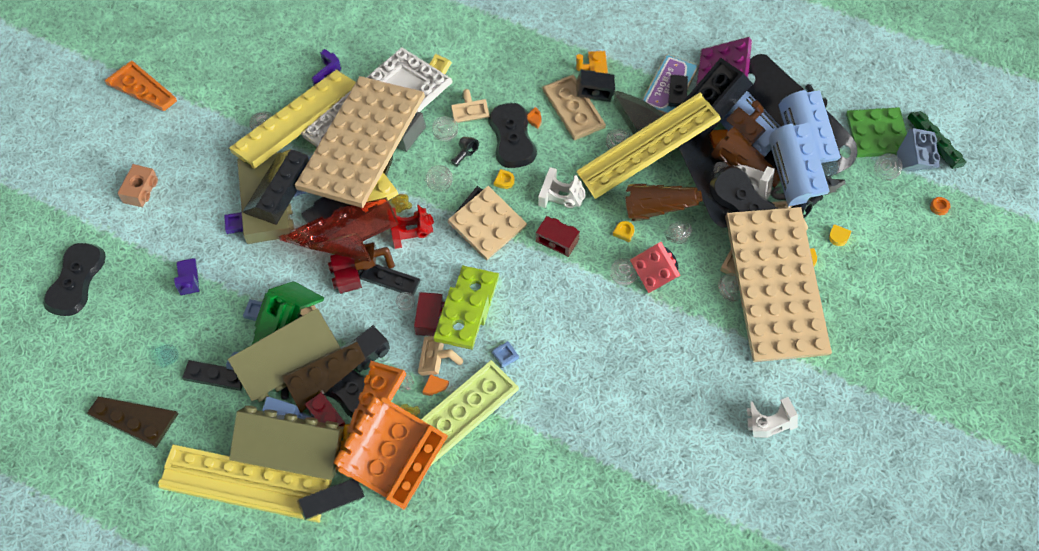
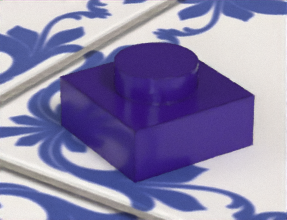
[224,212,243,234]

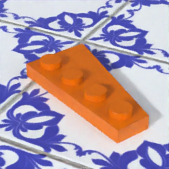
[104,60,177,112]
[348,361,406,435]

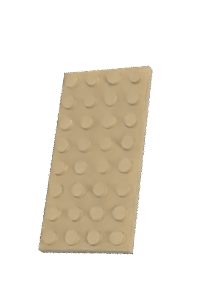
[295,76,425,208]
[725,207,832,362]

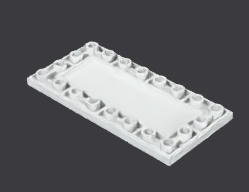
[301,47,452,147]

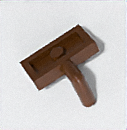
[726,101,766,144]
[355,242,395,270]

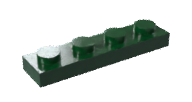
[907,111,967,169]

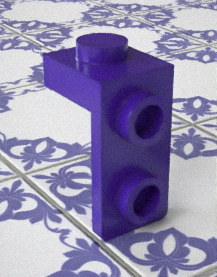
[312,49,342,86]
[174,258,200,296]

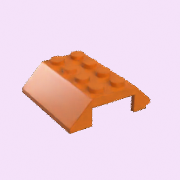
[333,395,448,510]

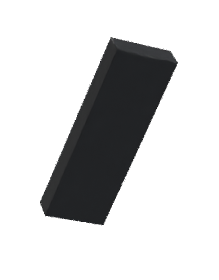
[360,264,420,297]
[297,479,365,521]

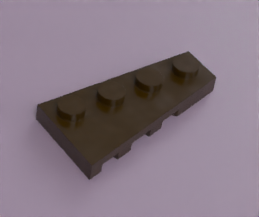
[282,340,365,413]
[87,396,178,448]

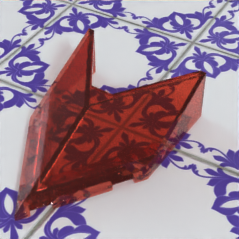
[278,197,399,262]

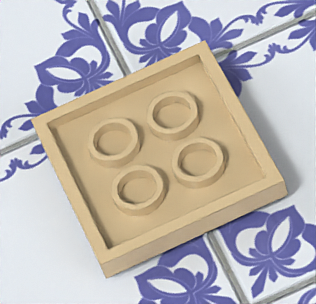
[448,186,527,261]

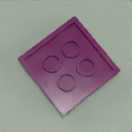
[696,37,752,86]

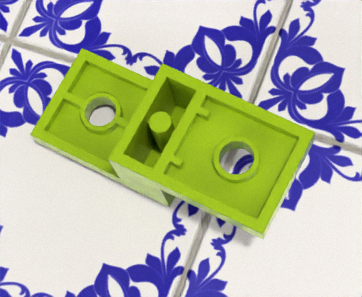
[434,265,499,350]

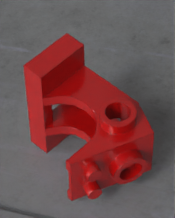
[388,205,434,249]

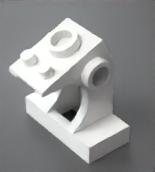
[736,165,774,200]
[539,167,585,208]
[747,397,798,438]

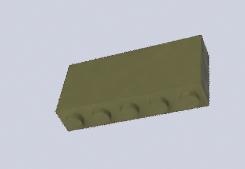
[237,152,295,244]
[228,308,341,402]
[229,406,344,480]

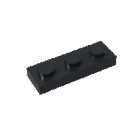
[182,360,243,391]

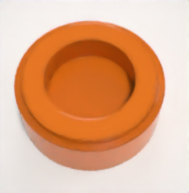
[930,197,950,215]

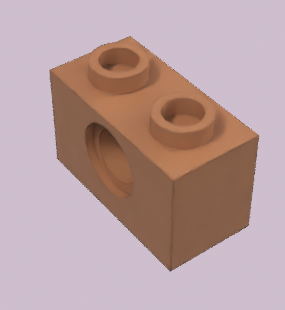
[117,164,158,208]

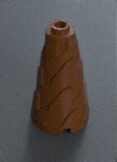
[711,127,780,188]
[626,184,702,222]

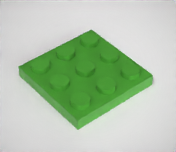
[846,107,907,158]

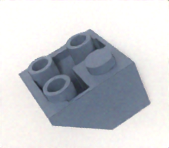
[897,128,940,171]

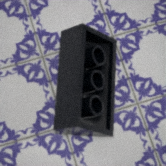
[680,58,753,140]
[243,149,309,225]

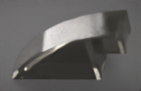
[613,91,664,135]

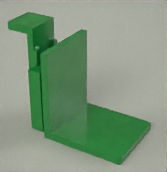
[244,281,324,349]

